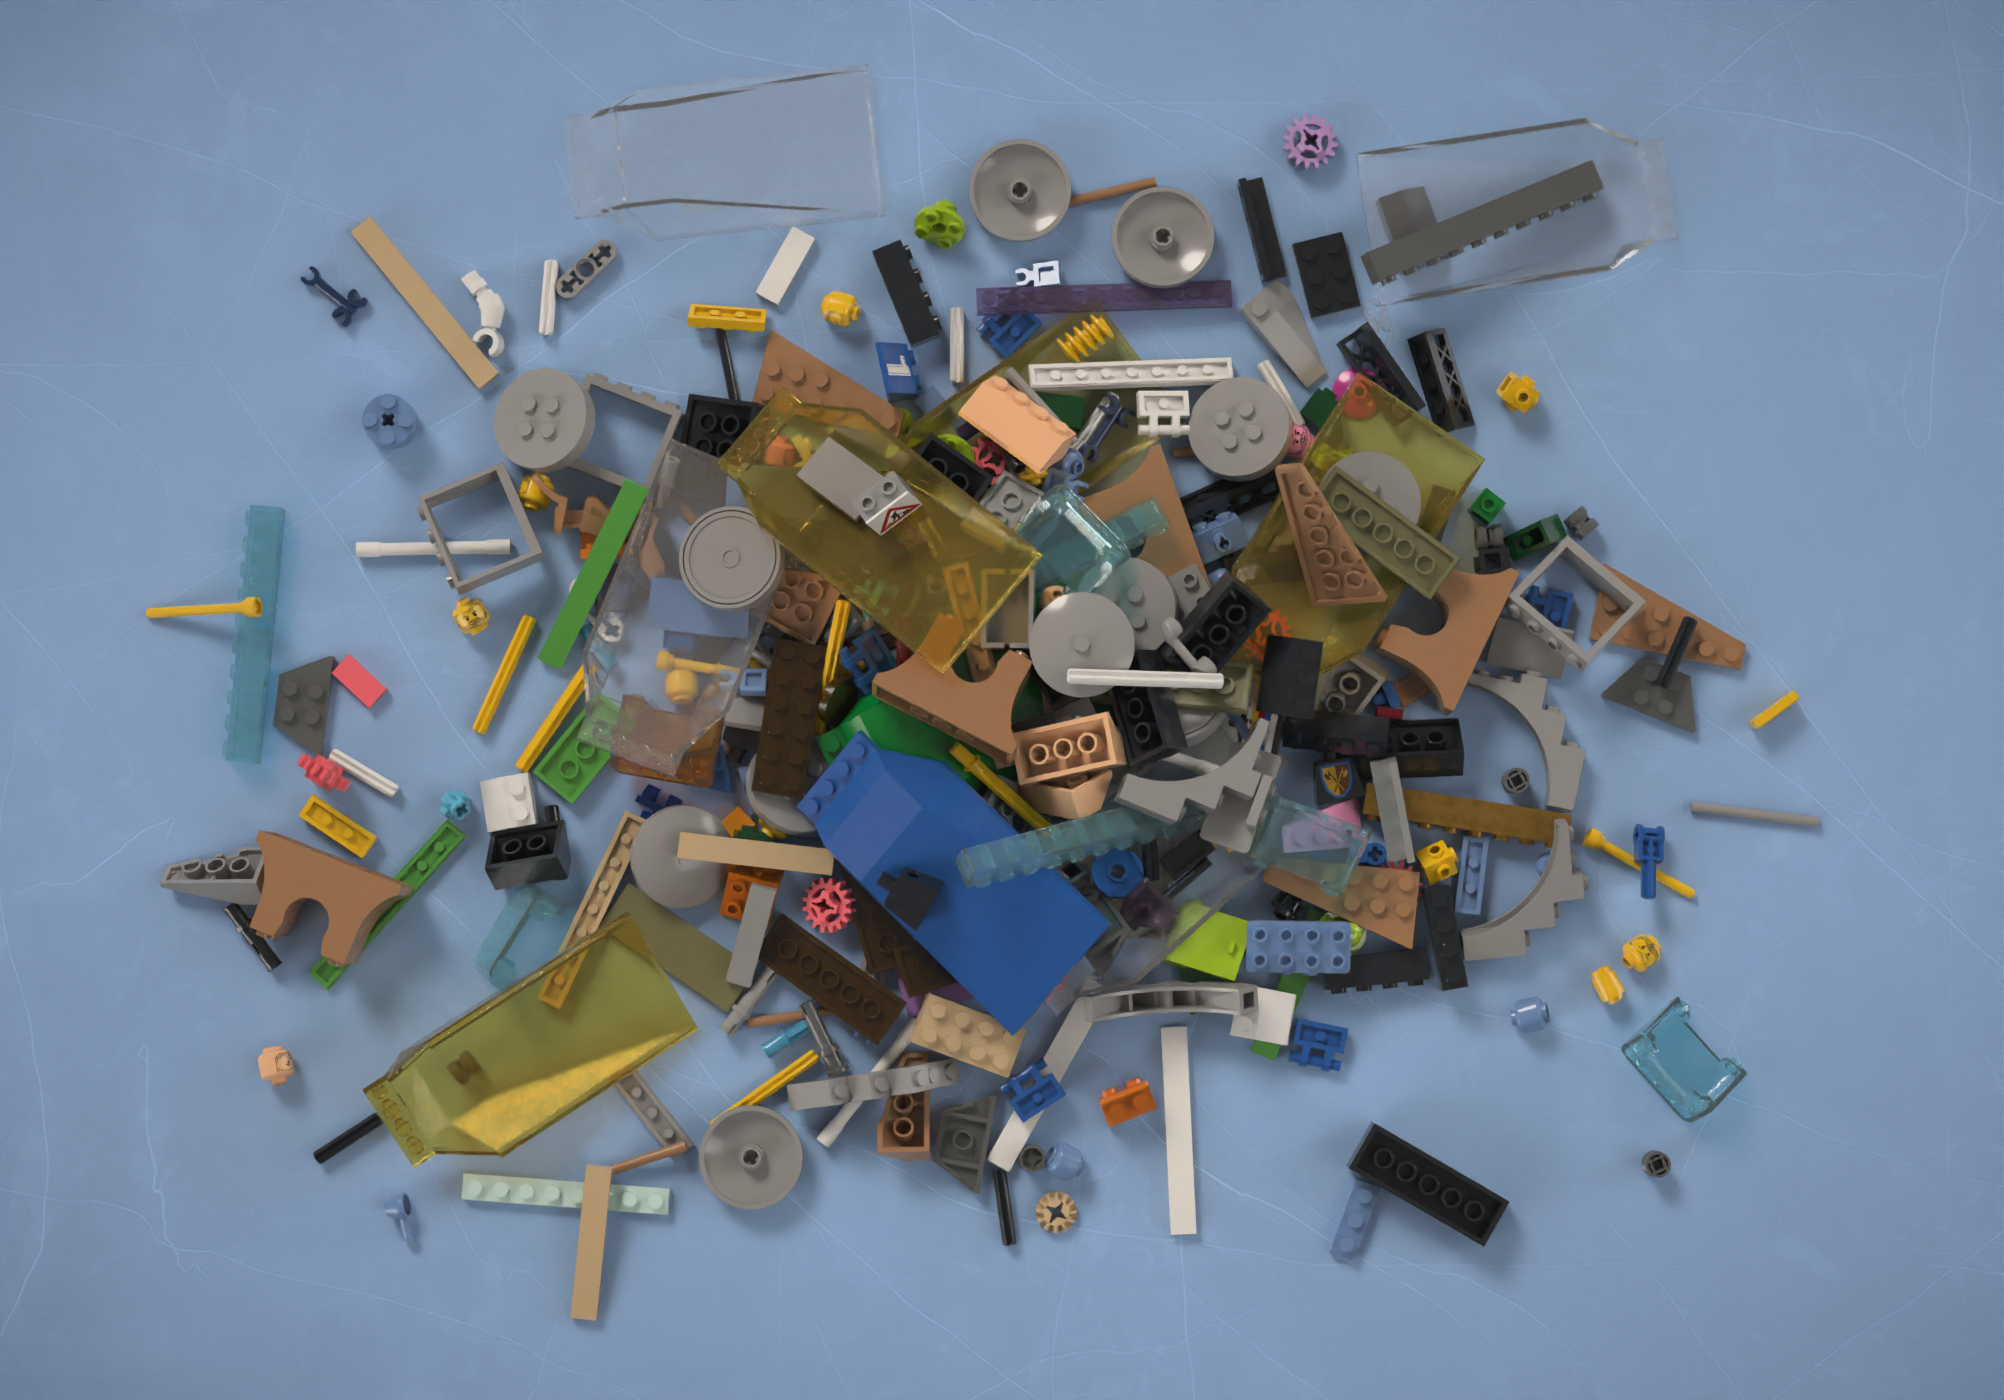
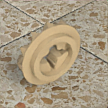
[1036,1191,1077,1233]

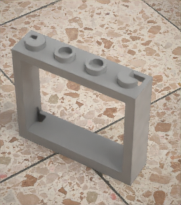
[567,373,684,499]
[417,462,545,595]
[1504,535,1646,673]

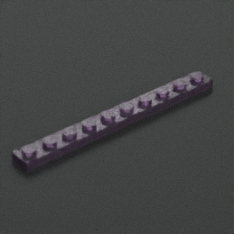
[976,280,1233,316]

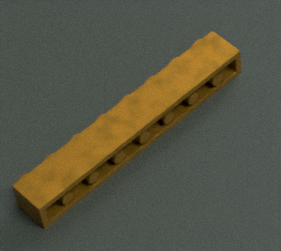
[1361,783,1572,849]

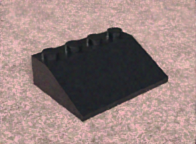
[671,394,770,505]

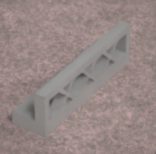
[1370,756,1415,863]

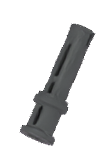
[798,999,849,1078]

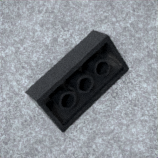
[1160,570,1272,689]
[1108,649,1188,766]
[1357,718,1464,780]

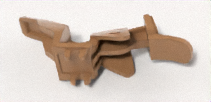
[532,473,665,581]

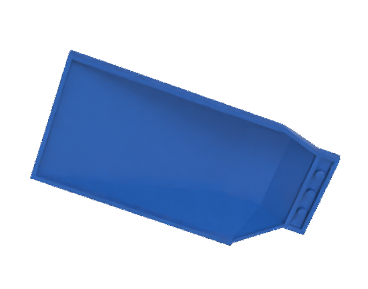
[797,730,1112,1036]

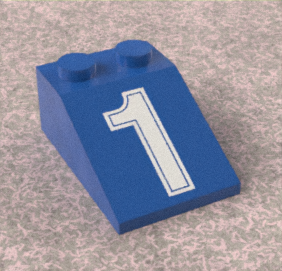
[875,342,922,403]

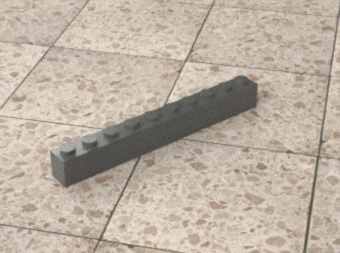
[1361,160,1604,286]

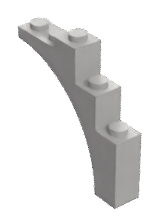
[1466,669,1586,811]
[1114,718,1270,825]
[1459,818,1588,961]
[1084,979,1259,1023]
[787,1058,961,1111]

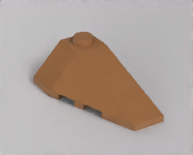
[877,1052,931,1161]

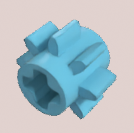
[439,788,472,822]

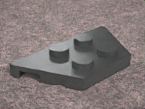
[273,656,335,755]
[1601,657,1695,733]
[1078,888,1131,979]
[933,1095,997,1194]

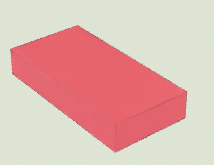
[332,654,388,708]

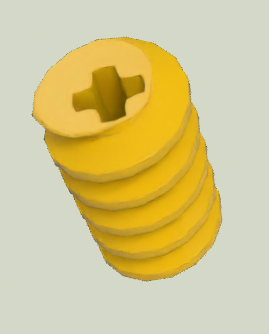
[1056,313,1115,363]

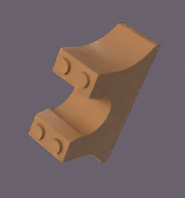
[1076,444,1211,588]
[1374,568,1520,716]
[872,614,1033,767]
[249,830,414,967]

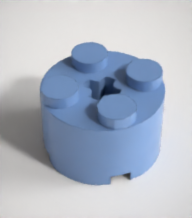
[362,394,417,448]

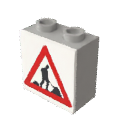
[851,471,923,536]

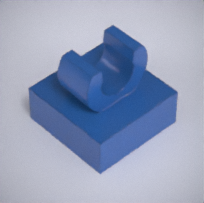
[1371,680,1401,708]

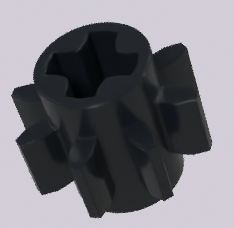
[1271,891,1305,921]

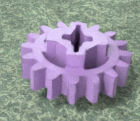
[1282,114,1338,170]

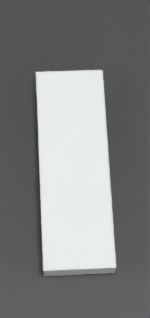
[755,226,815,306]

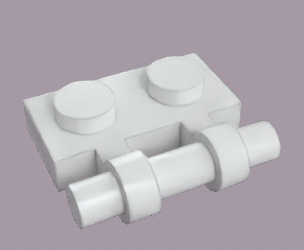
[1136,391,1190,438]

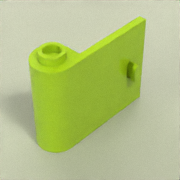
[1162,899,1249,982]

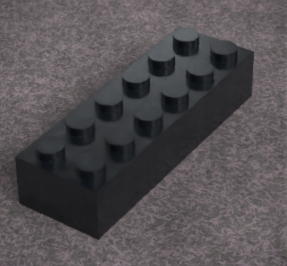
[1346,1122,1510,1247]

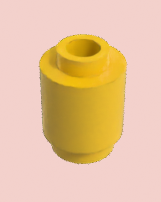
[1590,964,1625,1005]

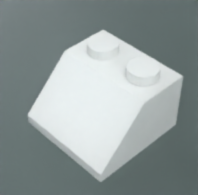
[480,773,539,833]
[1230,987,1296,1046]

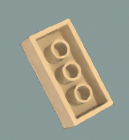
[908,992,1026,1078]

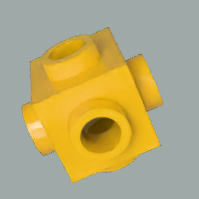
[1496,370,1540,413]
[1415,839,1458,885]

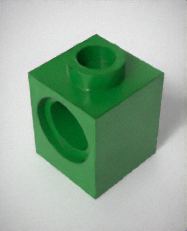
[1467,488,1506,526]

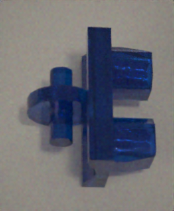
[635,784,683,820]

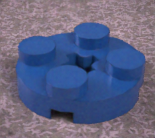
[1091,846,1144,900]

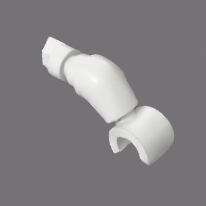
[461,270,505,358]

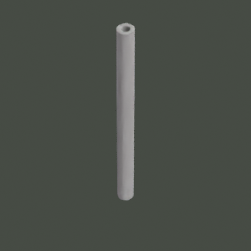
[1690,801,1820,827]

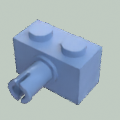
[1191,511,1250,565]

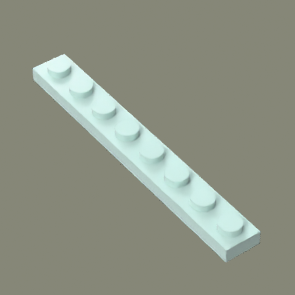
[461,1173,670,1215]

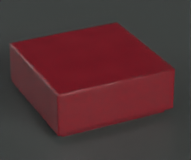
[1375,706,1404,721]

